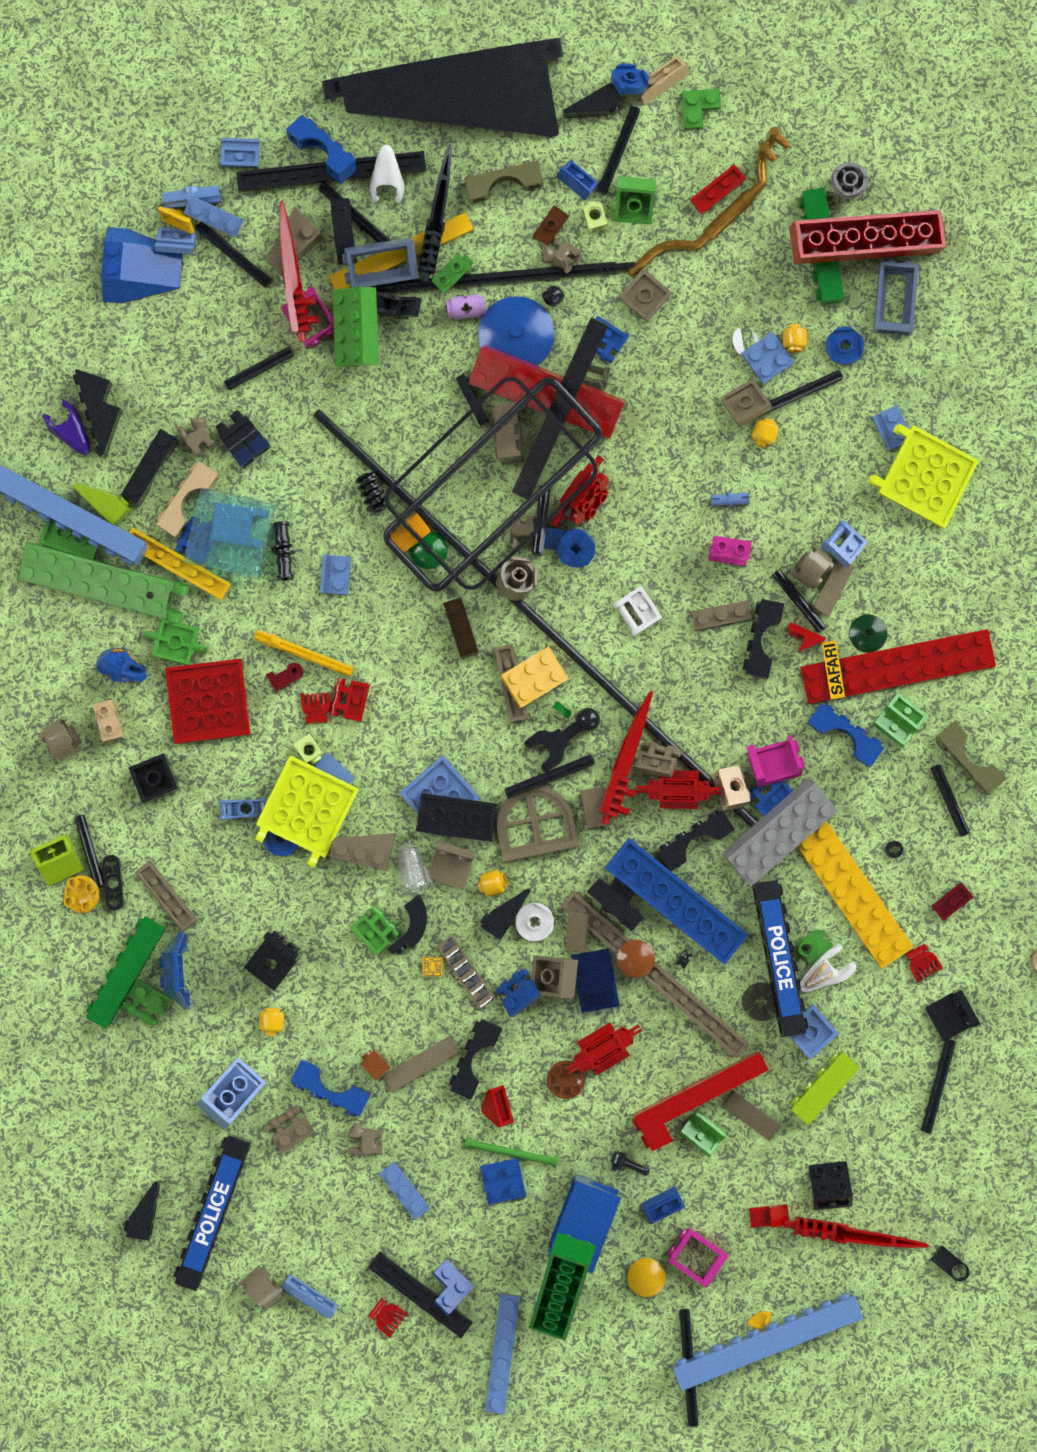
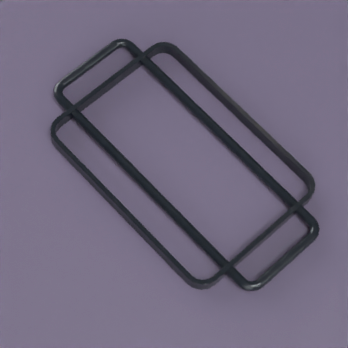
[383,377,602,592]

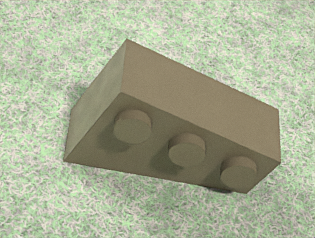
[267,206,323,277]
[491,402,525,464]
[330,833,396,871]

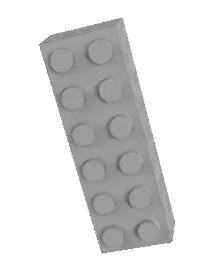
[721,778,838,887]

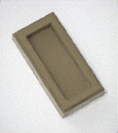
[566,911,589,952]

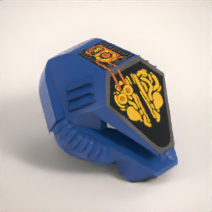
[96,647,147,683]

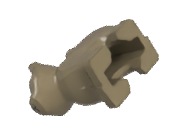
[541,238,582,273]
[177,416,215,457]
[510,515,536,552]
[347,1123,382,1155]

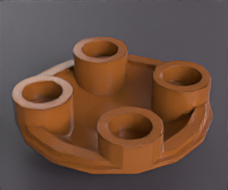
[617,939,655,978]
[547,1060,585,1099]

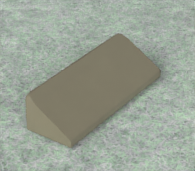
[812,559,855,617]
[722,1091,781,1141]

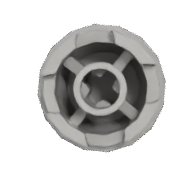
[831,162,868,199]

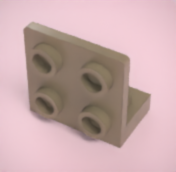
[428,841,475,889]

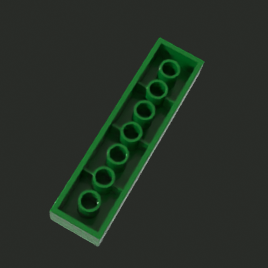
[529,1233,596,1341]

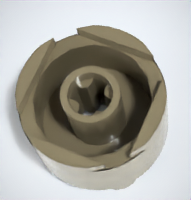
[790,544,835,589]
[496,556,538,601]
[39,717,83,761]
[240,1266,283,1312]

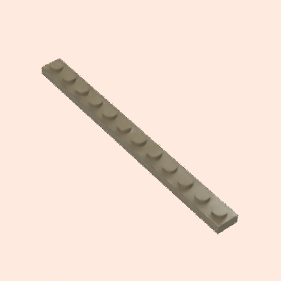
[561,891,749,1058]

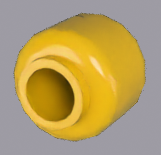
[782,324,807,353]
[751,418,779,448]
[478,870,508,897]
[259,1008,284,1036]

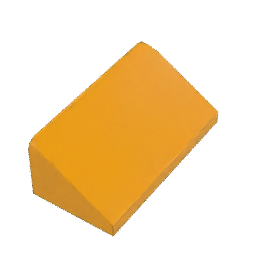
[391,513,431,552]

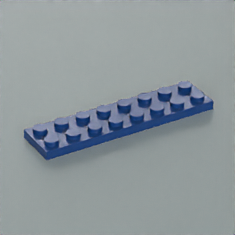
[604,838,749,965]

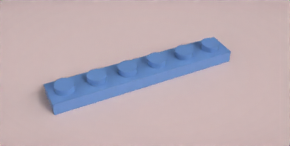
[485,1293,520,1414]

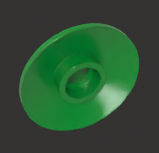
[409,531,448,569]

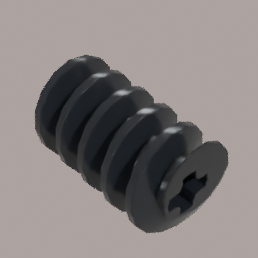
[355,470,387,513]

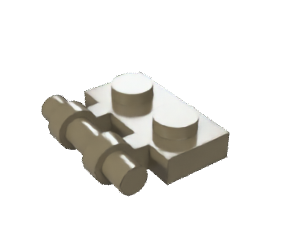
[634,742,682,778]
[265,1105,315,1153]

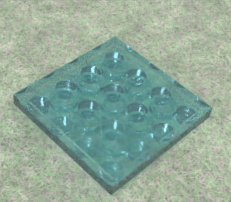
[183,488,276,579]

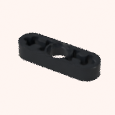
[456,373,489,426]
[102,855,124,911]

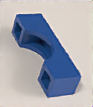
[286,115,357,185]
[806,703,884,768]
[291,1059,371,1117]

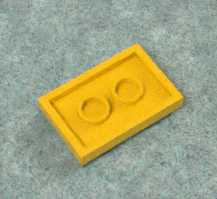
[500,646,568,709]

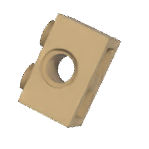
[93,700,124,743]
[712,766,750,812]

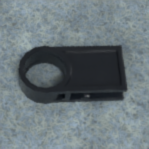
[930,1245,969,1282]

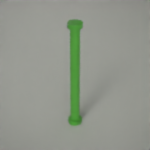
[465,1137,558,1168]

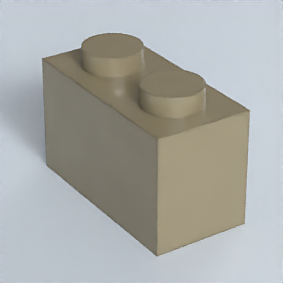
[578,787,610,829]

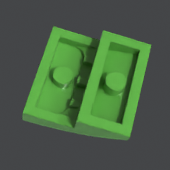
[872,692,928,748]

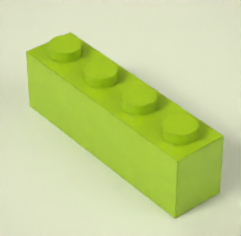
[789,1051,860,1125]

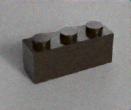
[443,597,479,659]

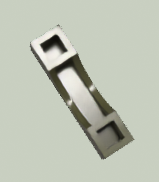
[464,159,543,204]
[935,721,1006,795]

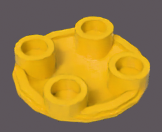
[64,875,99,913]
[627,1258,666,1297]

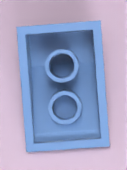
[196,1057,267,1130]

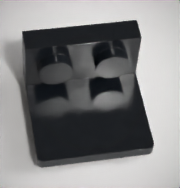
[925,989,980,1041]
[808,1161,853,1211]

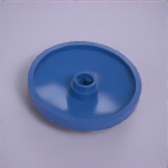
[478,296,554,366]

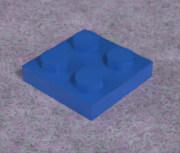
[480,1158,526,1205]

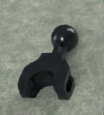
[524,707,600,772]

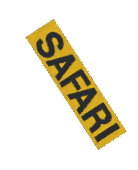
[822,641,845,699]

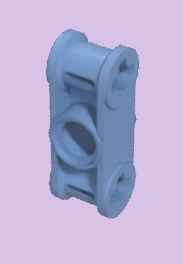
[218,798,268,820]

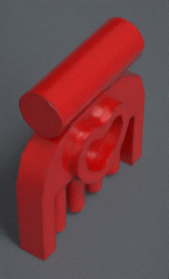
[301,692,331,724]
[906,943,943,983]
[368,1298,408,1338]

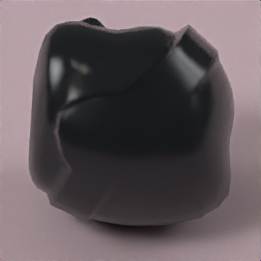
[542,286,565,307]

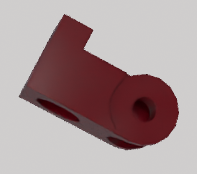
[266,663,304,693]

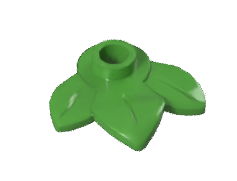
[796,930,834,966]

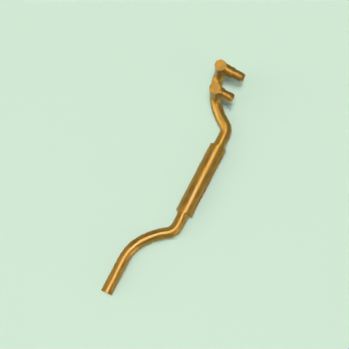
[626,127,791,278]

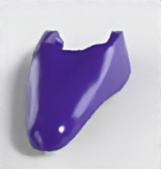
[42,399,90,455]

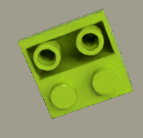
[29,835,84,886]

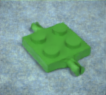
[143,619,208,665]

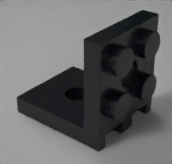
[244,930,302,991]

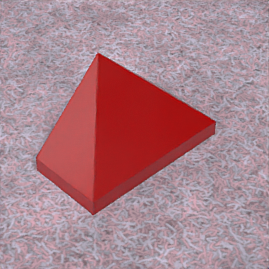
[481,1085,514,1128]

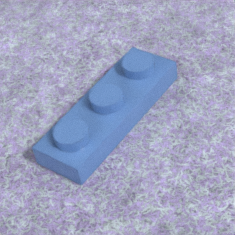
[184,195,244,237]
[379,1161,430,1220]
[281,1274,339,1319]

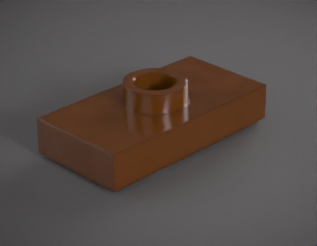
[533,205,569,246]

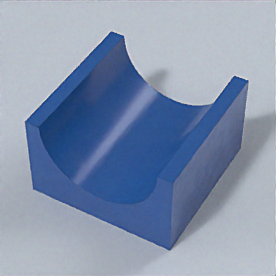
[548,1173,621,1273]

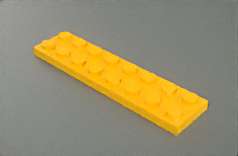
[797,821,913,969]

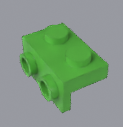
[678,1111,727,1157]

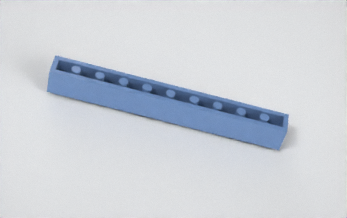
[0,465,149,566]
[671,1293,864,1391]

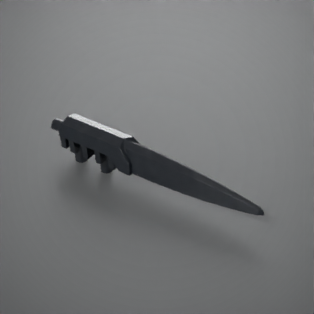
[418,144,452,283]

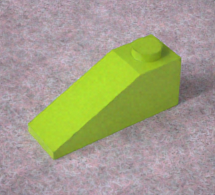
[72,483,133,525]

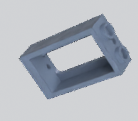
[342,237,419,288]
[873,259,919,336]

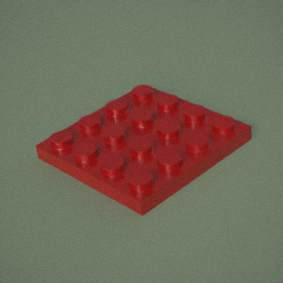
[165,658,251,744]

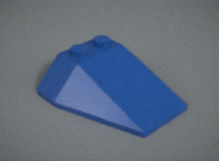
[101,227,182,303]
[159,932,191,1010]

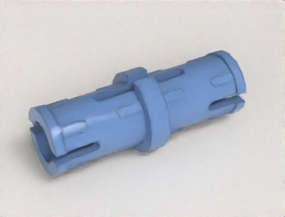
[710,492,750,507]

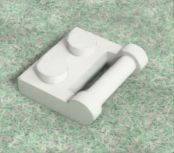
[613,586,662,637]

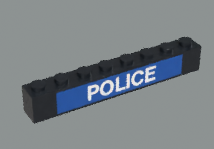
[752,880,808,1038]
[173,1134,252,1291]

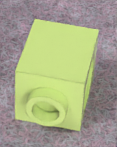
[583,202,607,233]
[294,733,324,765]

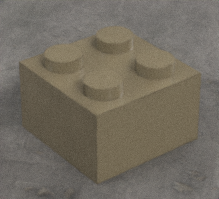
[531,955,578,999]

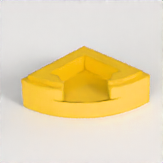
[747,1311,772,1330]

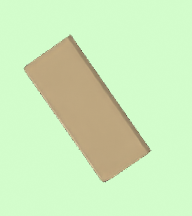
[636,56,690,105]

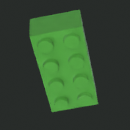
[332,286,379,367]

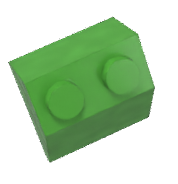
[614,176,656,224]

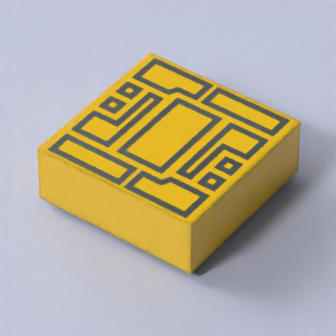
[423,956,443,977]

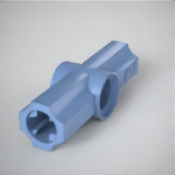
[162,185,221,209]

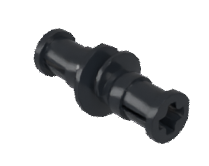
[271,521,296,581]

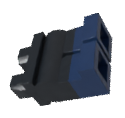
[215,410,271,469]

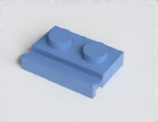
[220,138,260,168]
[155,227,197,255]
[872,405,909,452]
[320,555,351,595]

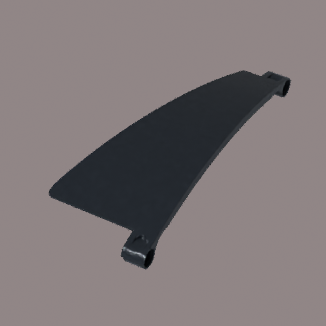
[321,38,564,137]

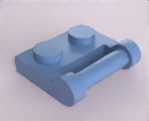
[822,521,868,568]

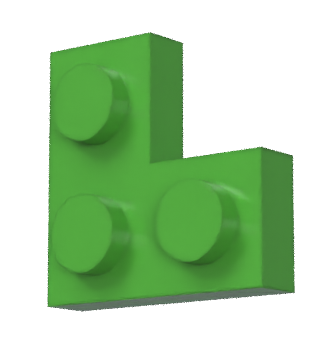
[682,89,721,130]

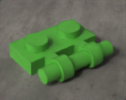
[350,905,400,956]
[121,979,171,1027]

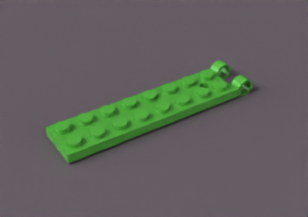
[18,541,189,623]

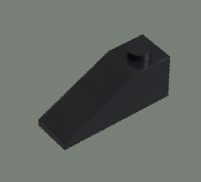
[562,82,623,119]
[587,877,644,932]
[480,889,531,940]
[124,1180,161,1241]

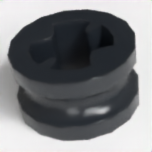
[885,841,903,858]
[676,950,692,969]

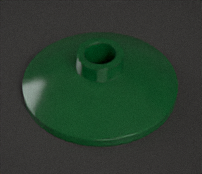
[849,614,887,652]

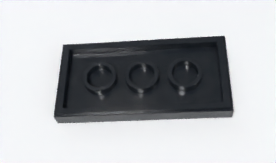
[416,793,497,842]

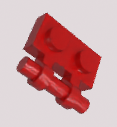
[330,678,370,722]

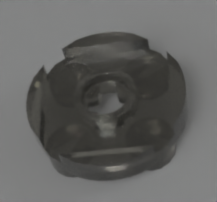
[741,982,776,1021]

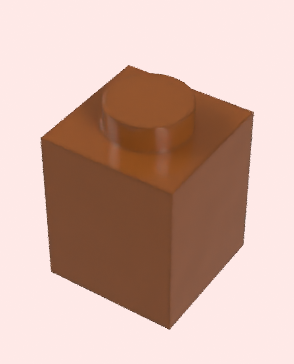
[360,1050,391,1081]

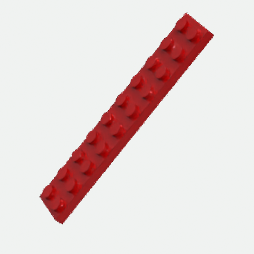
[800,629,996,704]

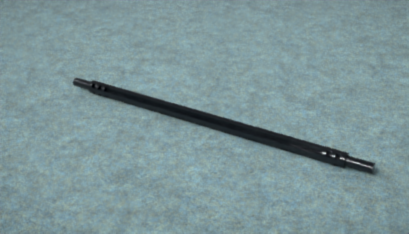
[371,261,635,293]

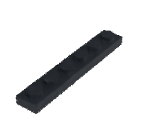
[368,1251,473,1338]

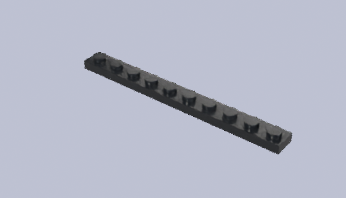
[236,151,426,192]
[512,317,609,500]

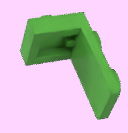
[432,253,475,293]

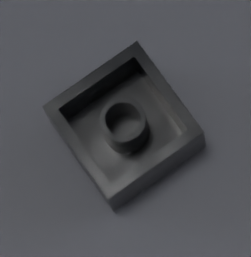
[128,753,181,804]

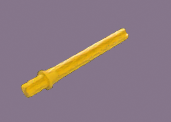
[254,630,354,677]

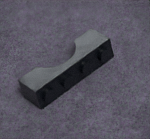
[121,429,179,507]
[742,599,784,680]
[658,809,735,872]
[448,1018,502,1100]

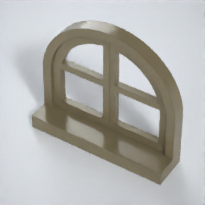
[497,786,579,862]

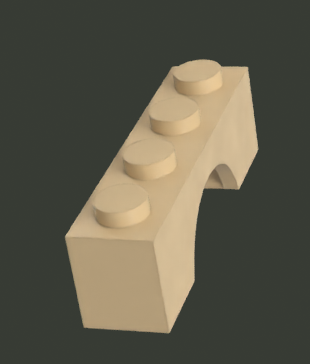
[157,461,220,539]

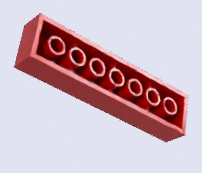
[789,210,946,265]
[468,345,626,439]

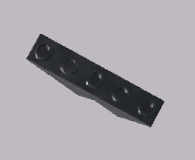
[73,369,123,458]

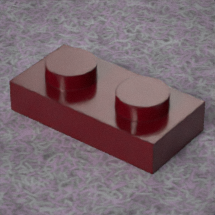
[931,882,973,921]

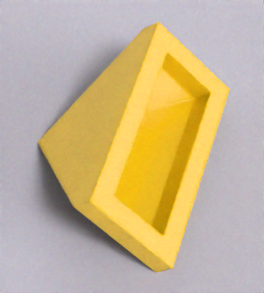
[158,207,194,235]

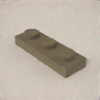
[691,600,752,631]

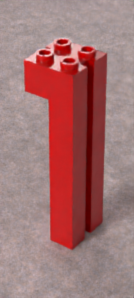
[632,1051,769,1151]

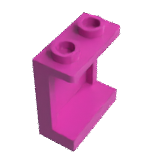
[708,536,752,566]
[746,735,805,788]

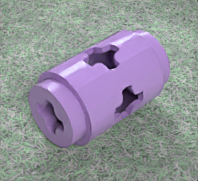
[446,294,486,320]

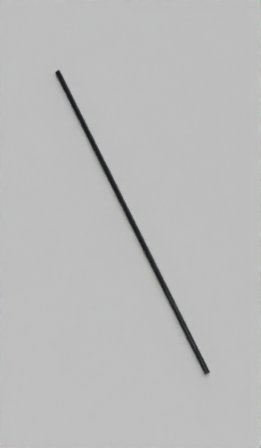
[313,409,758,827]

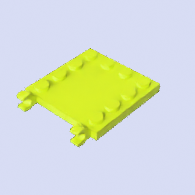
[867,424,979,529]
[254,755,359,868]

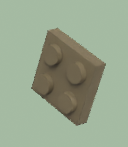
[619,268,672,323]
[720,379,773,428]

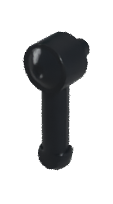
[610,1152,650,1176]

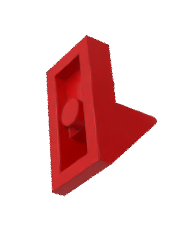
[786,622,825,653]
[749,1204,789,1228]

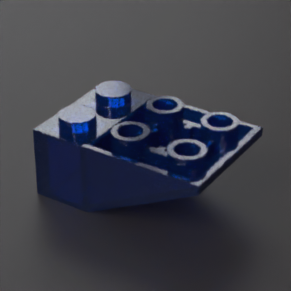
[571,948,620,1013]

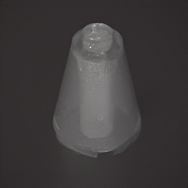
[396,841,434,896]

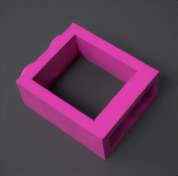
[280,287,334,348]
[667,1227,729,1288]

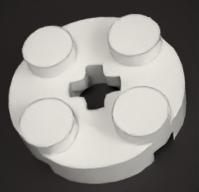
[516,903,554,941]

